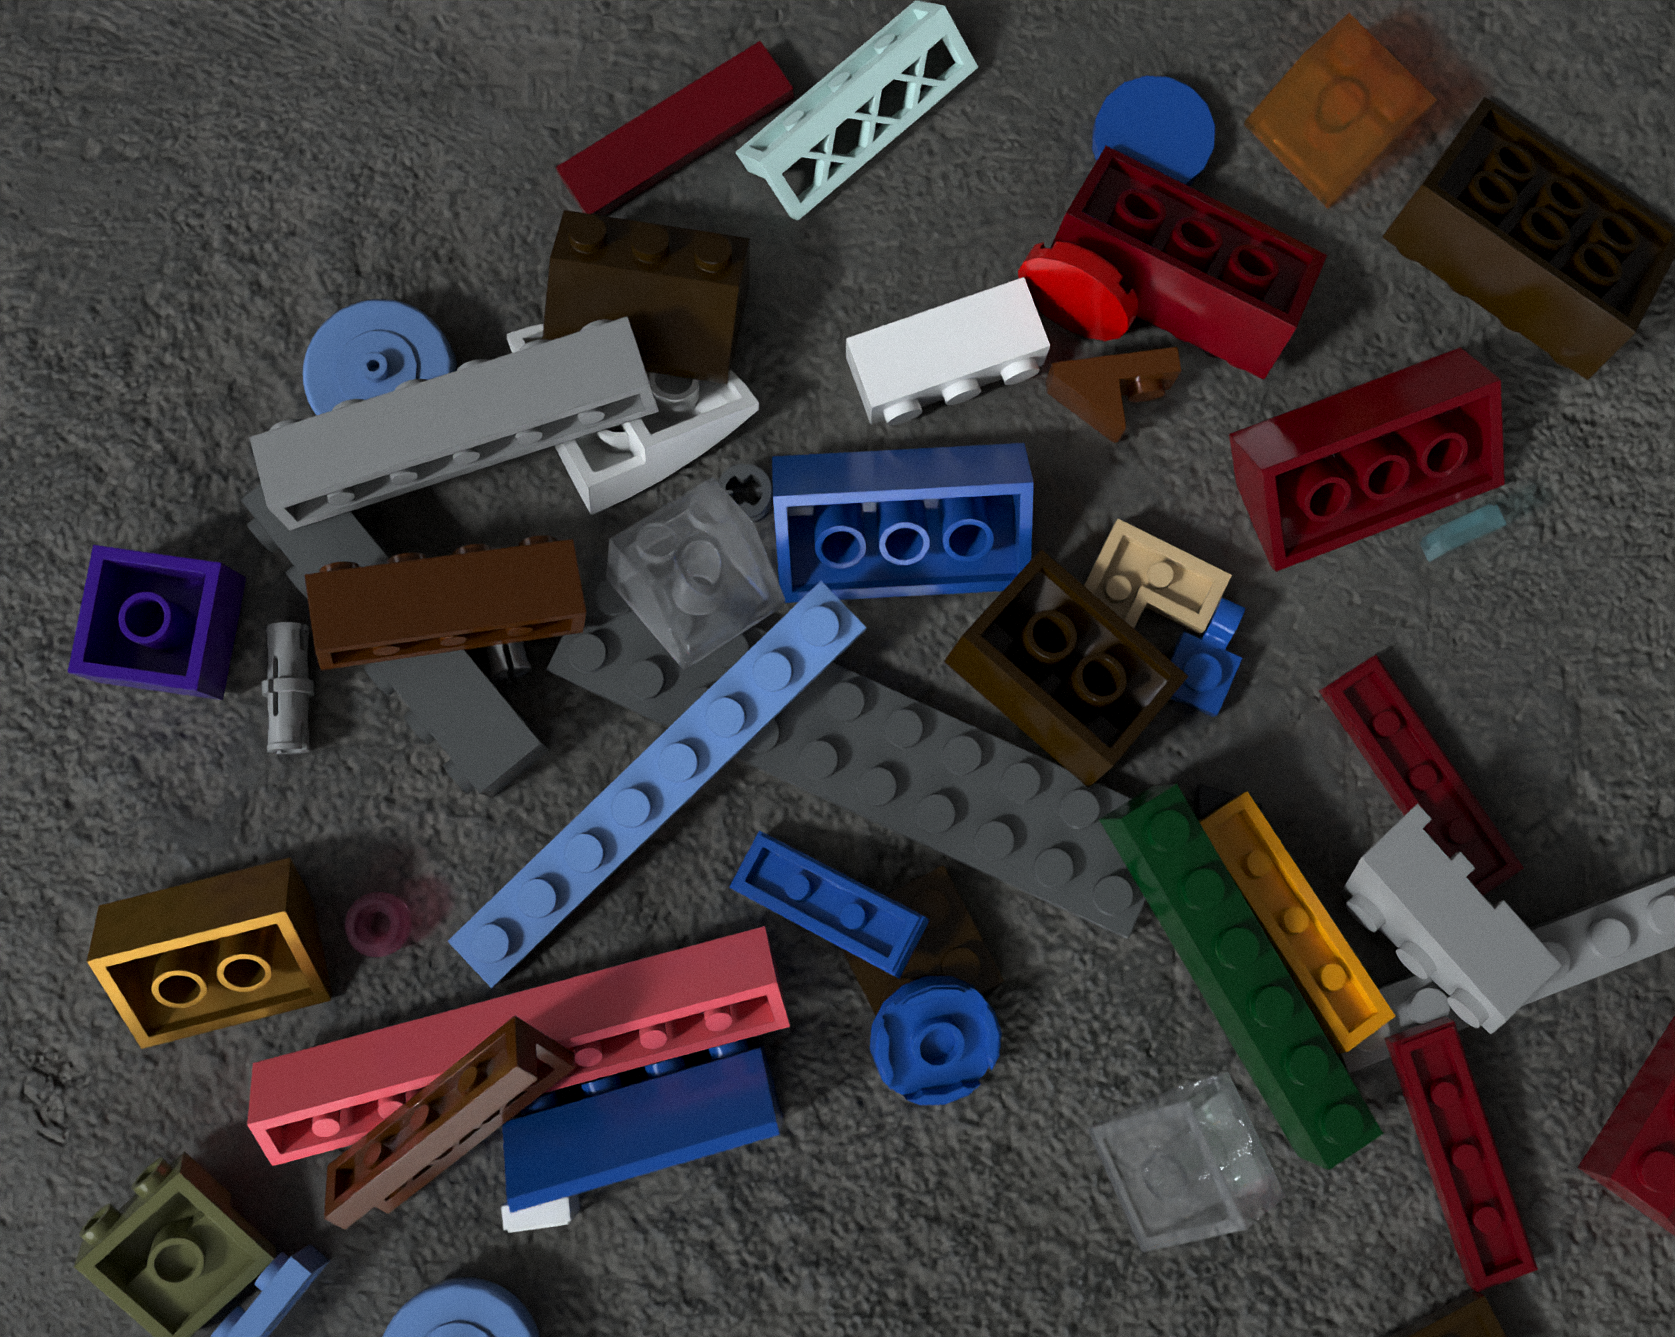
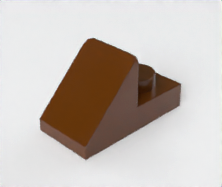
[1045,347,1181,443]

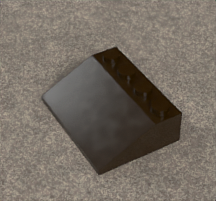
[1382,97,1675,381]

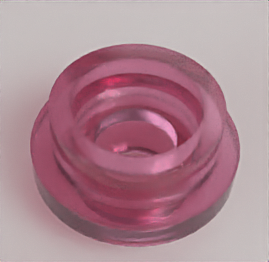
[345,892,412,957]

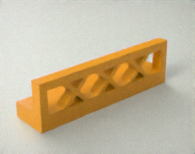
[1199,791,1396,1054]

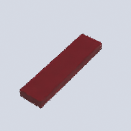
[555,41,794,216]
[1319,654,1524,896]
[1384,1016,1538,1292]

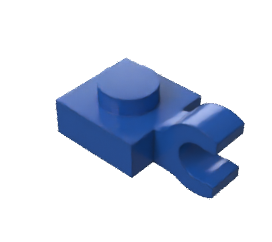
[1169,598,1246,717]

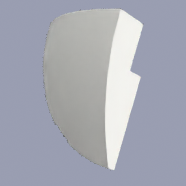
[506,324,759,515]

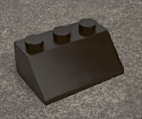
[542,210,750,384]
[944,549,1189,788]

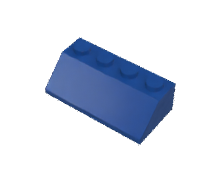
[772,443,1034,603]
[502,1039,784,1213]

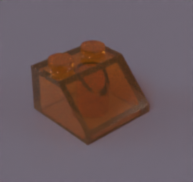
[1244,13,1437,209]

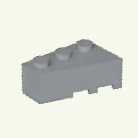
[1340,803,1562,1034]

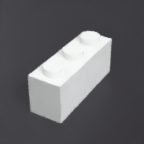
[846,277,1051,426]

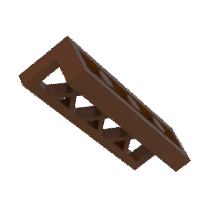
[324,1016,575,1230]

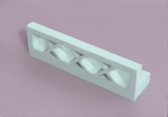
[735,0,978,221]

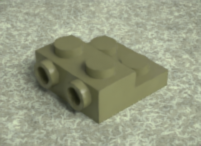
[74,1151,277,1337]

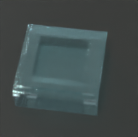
[1419,504,1507,562]

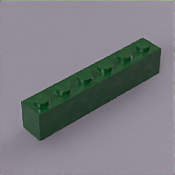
[1099,784,1384,1170]

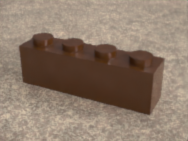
[304,535,586,670]

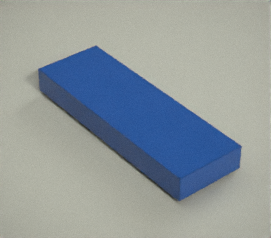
[729,831,930,979]

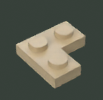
[1084,519,1232,635]

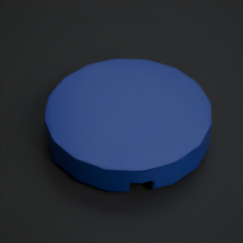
[1092,76,1215,186]
[870,976,1002,1105]

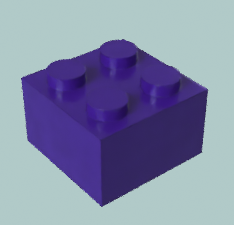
[67,545,246,700]

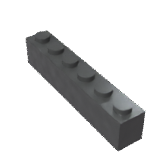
[240,484,551,798]

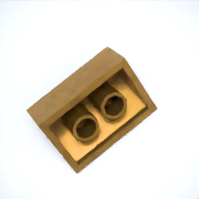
[87,857,332,1049]

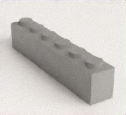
[249,317,659,531]

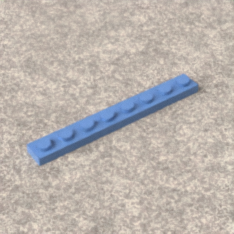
[448,581,867,988]

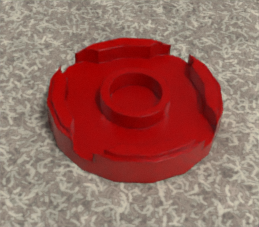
[1018,241,1139,341]

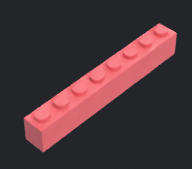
[247,926,790,1166]

